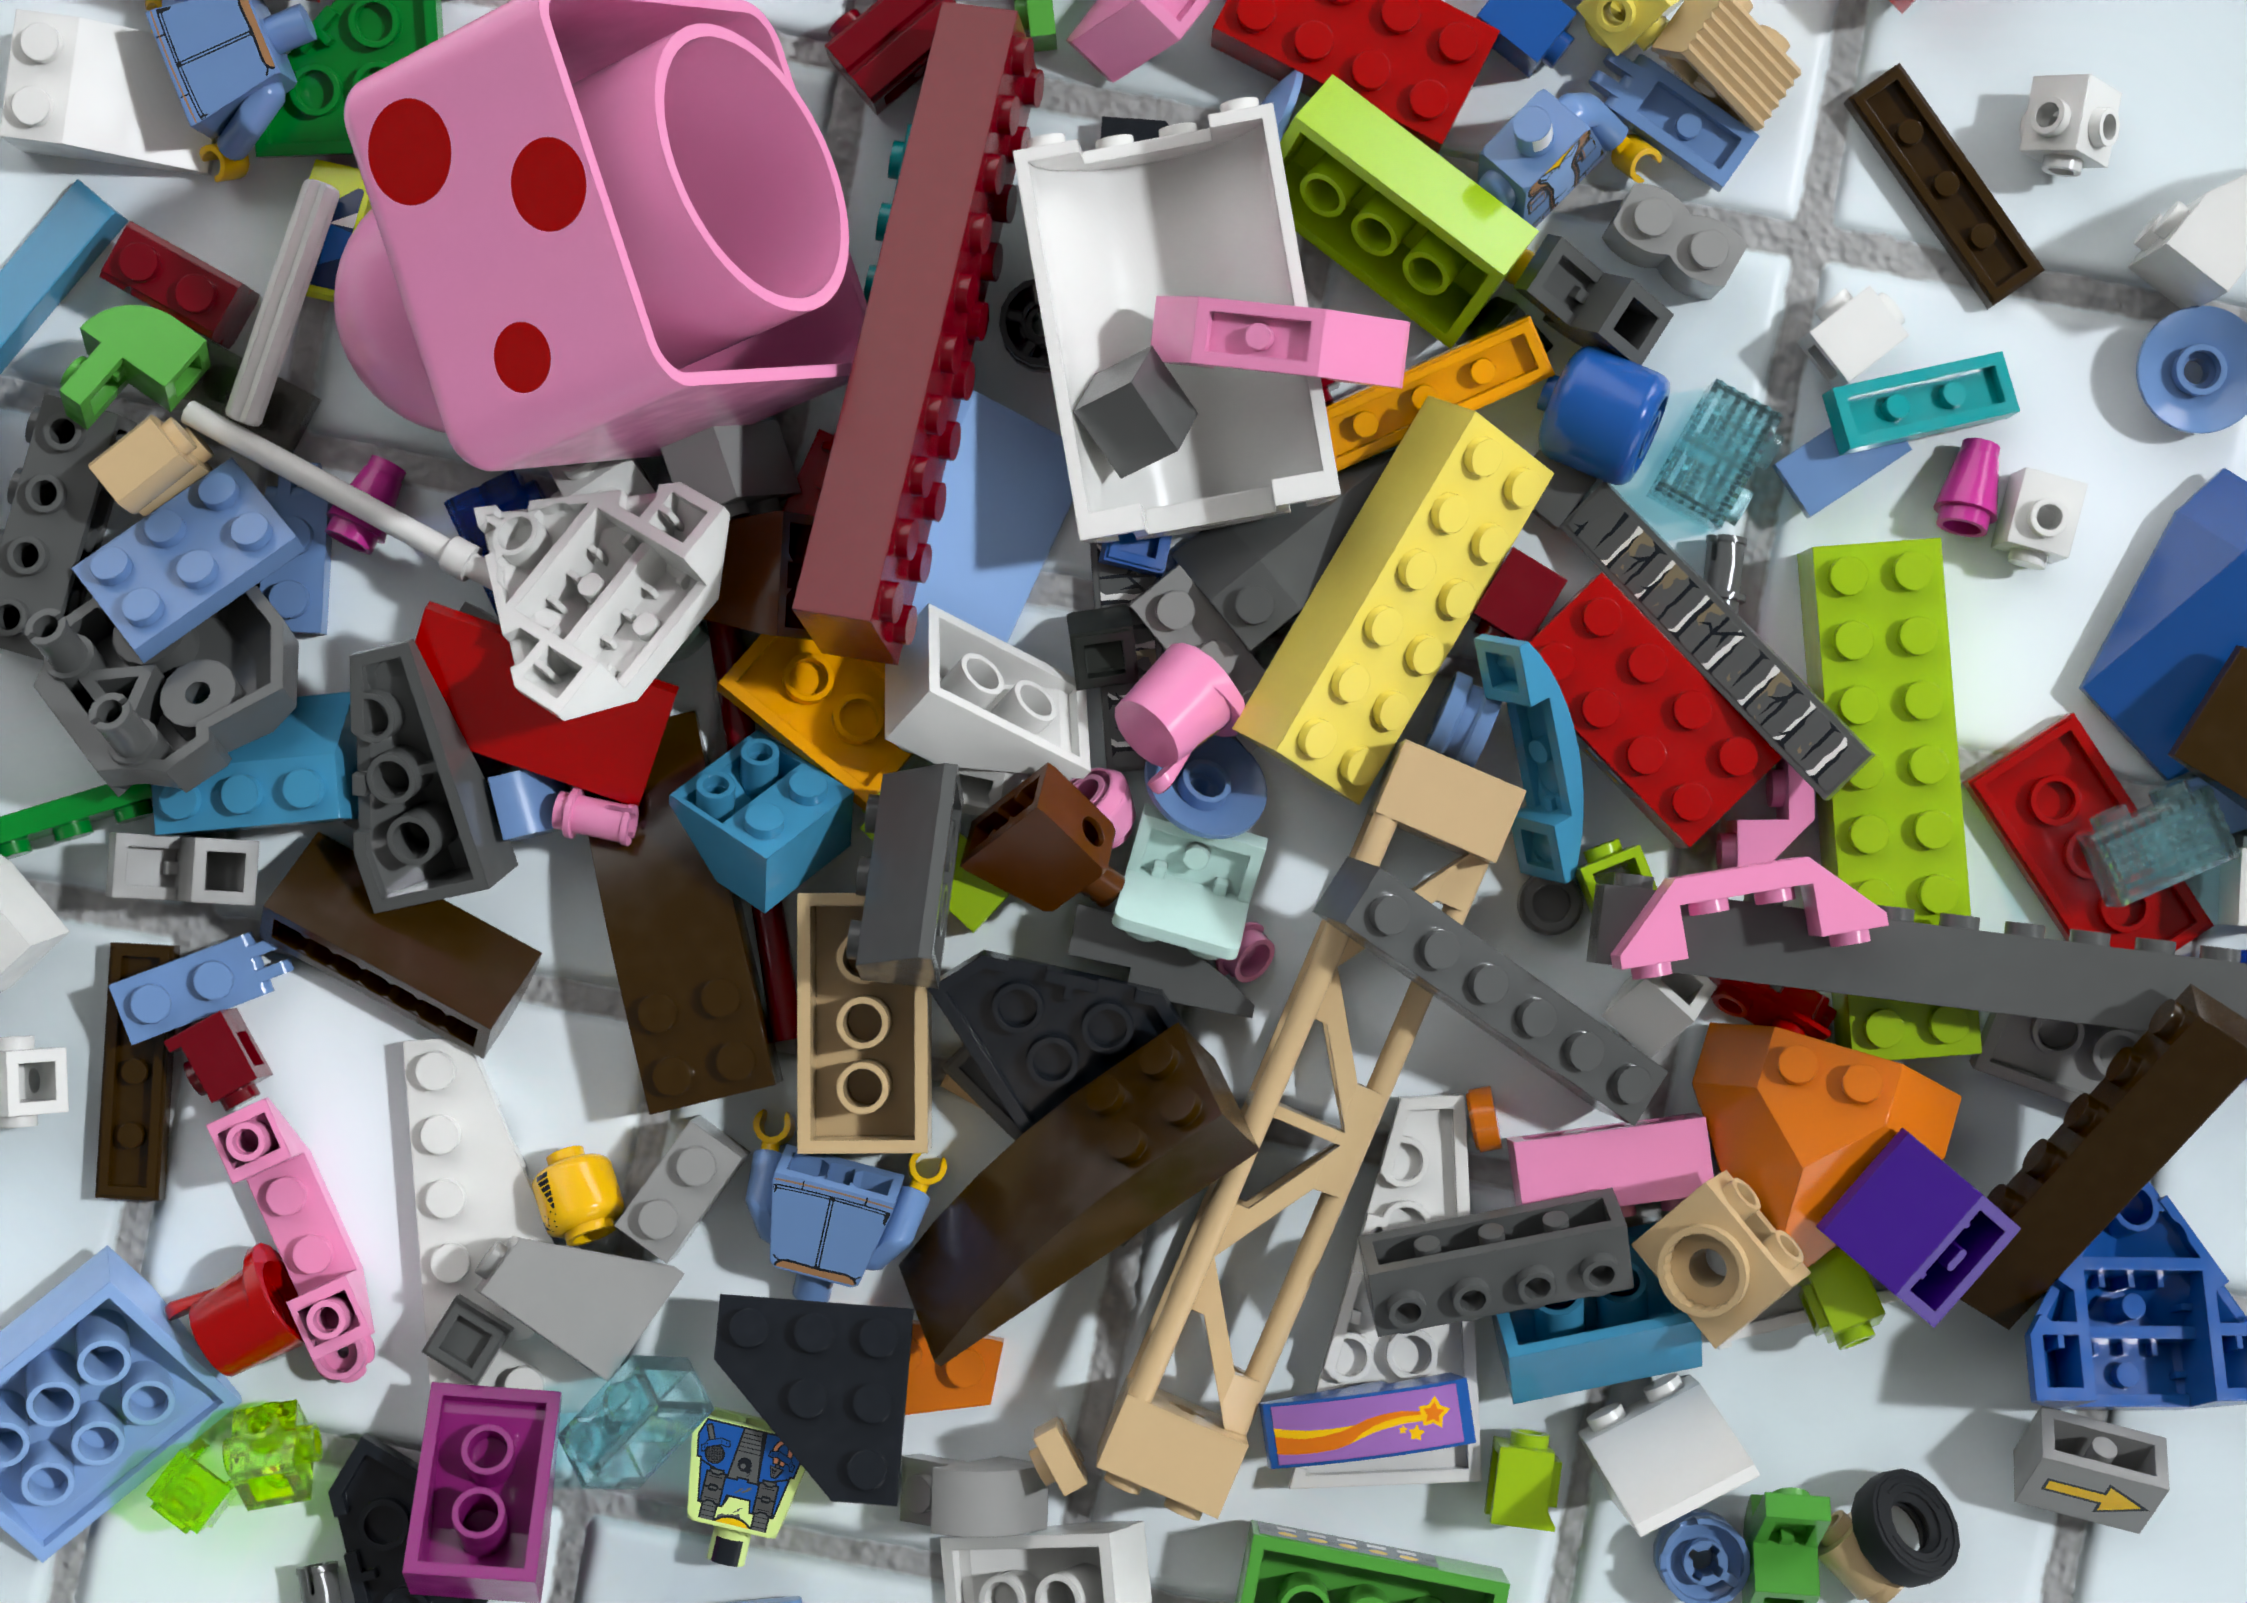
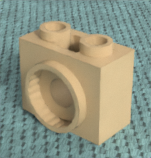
[1631,1170,1811,1349]

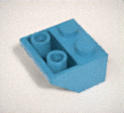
[669,730,854,913]

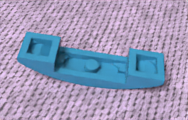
[1474,634,1584,884]

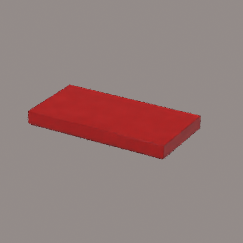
[415,601,679,807]
[1962,712,2214,951]

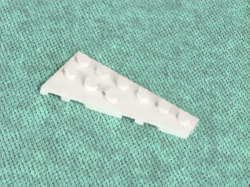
[403,1037,628,1414]
[1288,1094,1482,1489]

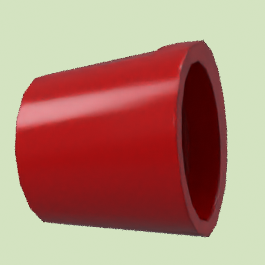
[165,1242,305,1377]

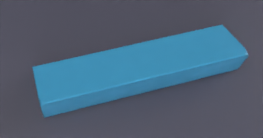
[0,179,129,374]

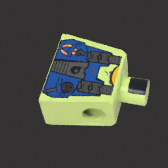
[687,1404,806,1567]

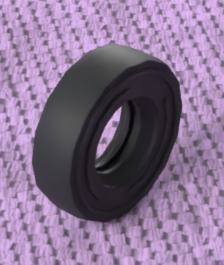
[1851,1468,1960,1588]

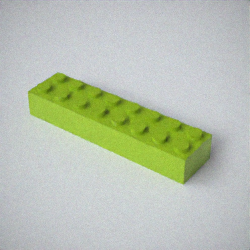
[1797,538,1982,1060]

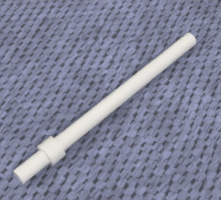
[181,400,492,590]

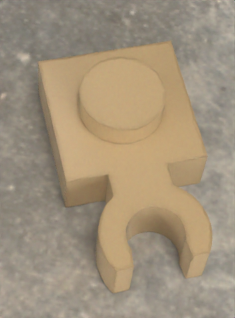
[1029,1417,1088,1497]

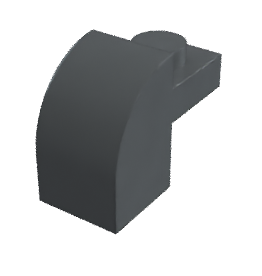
[1513,234,1674,365]

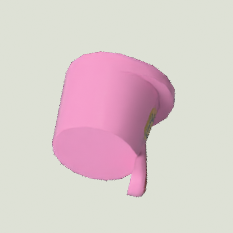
[1115,643,1245,794]

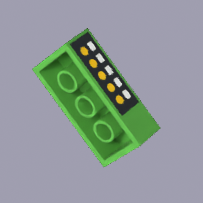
[1235,1520,1510,1603]

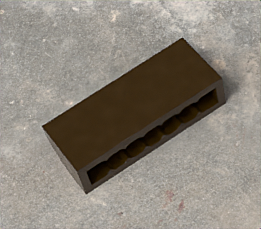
[259,831,542,1059]

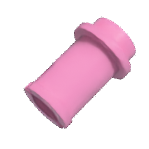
[552,787,639,846]

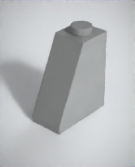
[474,1236,685,1382]

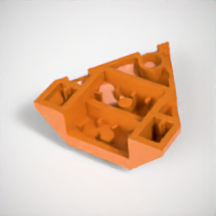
[1692,1022,1962,1268]

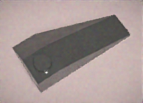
[1171,448,1397,654]

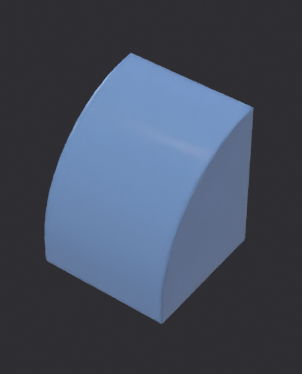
[488,769,570,841]

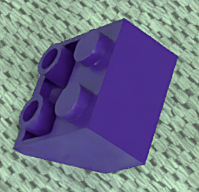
[1816,1127,2021,1328]

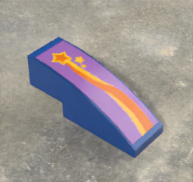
[1259,1372,1476,1469]

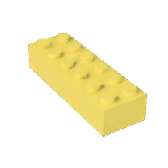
[1232,395,1554,805]

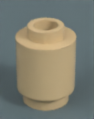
[1818,1510,1904,1603]

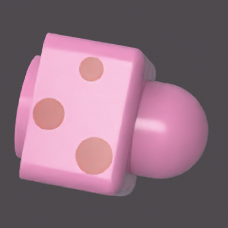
[334,0,867,471]

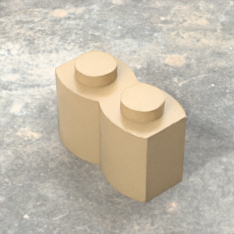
[88,415,214,517]

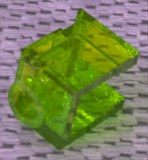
[146,1438,251,1534]

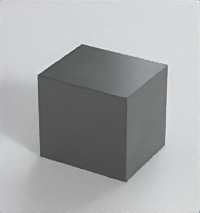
[1074,346,1198,479]

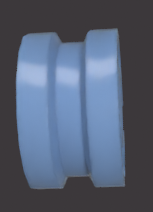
[1423,671,1502,768]
[1653,1509,1750,1603]

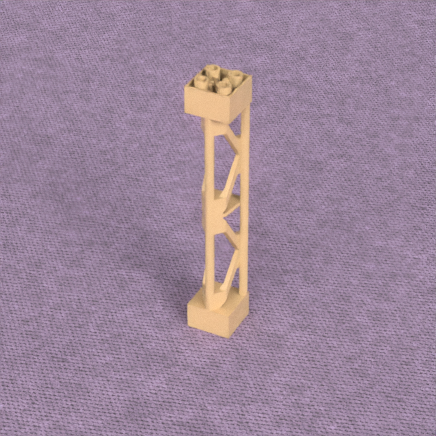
[1096,739,1526,1521]

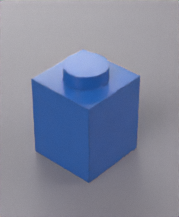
[1476,0,1577,78]

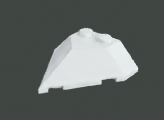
[474,482,730,721]

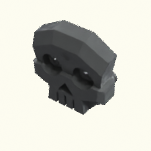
[25,585,299,797]

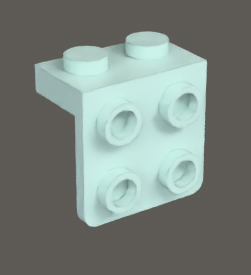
[1112,803,1268,960]

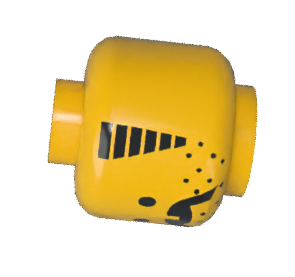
[532,1146,625,1246]

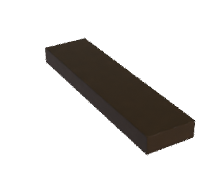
[1843,63,2045,310]
[95,942,180,1201]

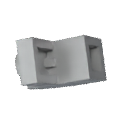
[105,832,260,906]
[900,1454,1049,1537]

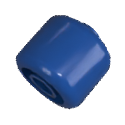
[1537,346,1670,485]

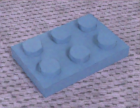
[71,457,305,663]

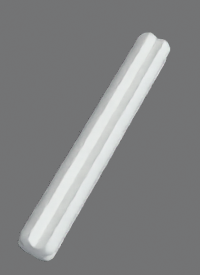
[225,179,340,427]

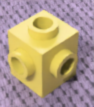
[1576,0,1684,56]

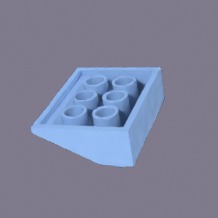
[912,390,1073,643]
[0,1245,242,1563]

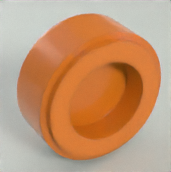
[1466,1086,1503,1153]

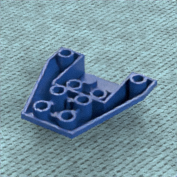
[2079,468,2247,781]

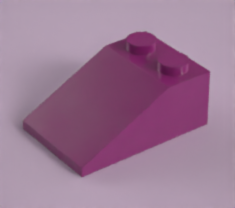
[402,1382,562,1603]

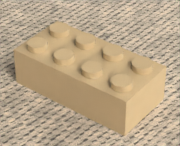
[797,893,932,1154]

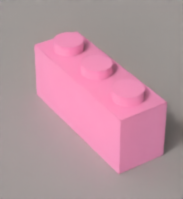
[1506,1112,1714,1218]

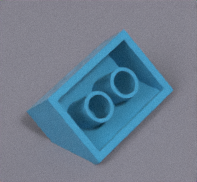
[151,692,358,835]
[1492,1222,1702,1404]

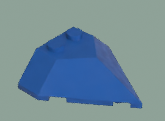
[2024,1182,2247,1410]

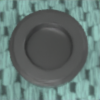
[1517,876,1583,935]

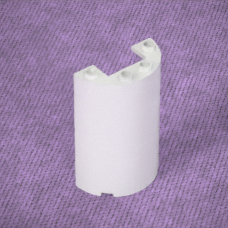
[1013,97,1341,543]

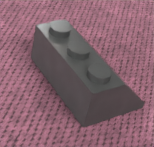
[847,763,964,989]

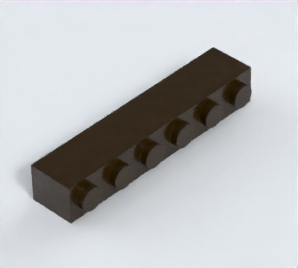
[1960,984,2247,1330]

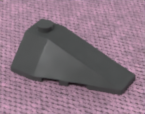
[349,639,518,914]

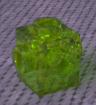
[222,1399,323,1511]

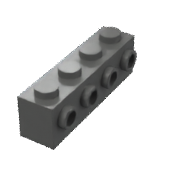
[0,393,137,661]
[1358,1188,1634,1337]

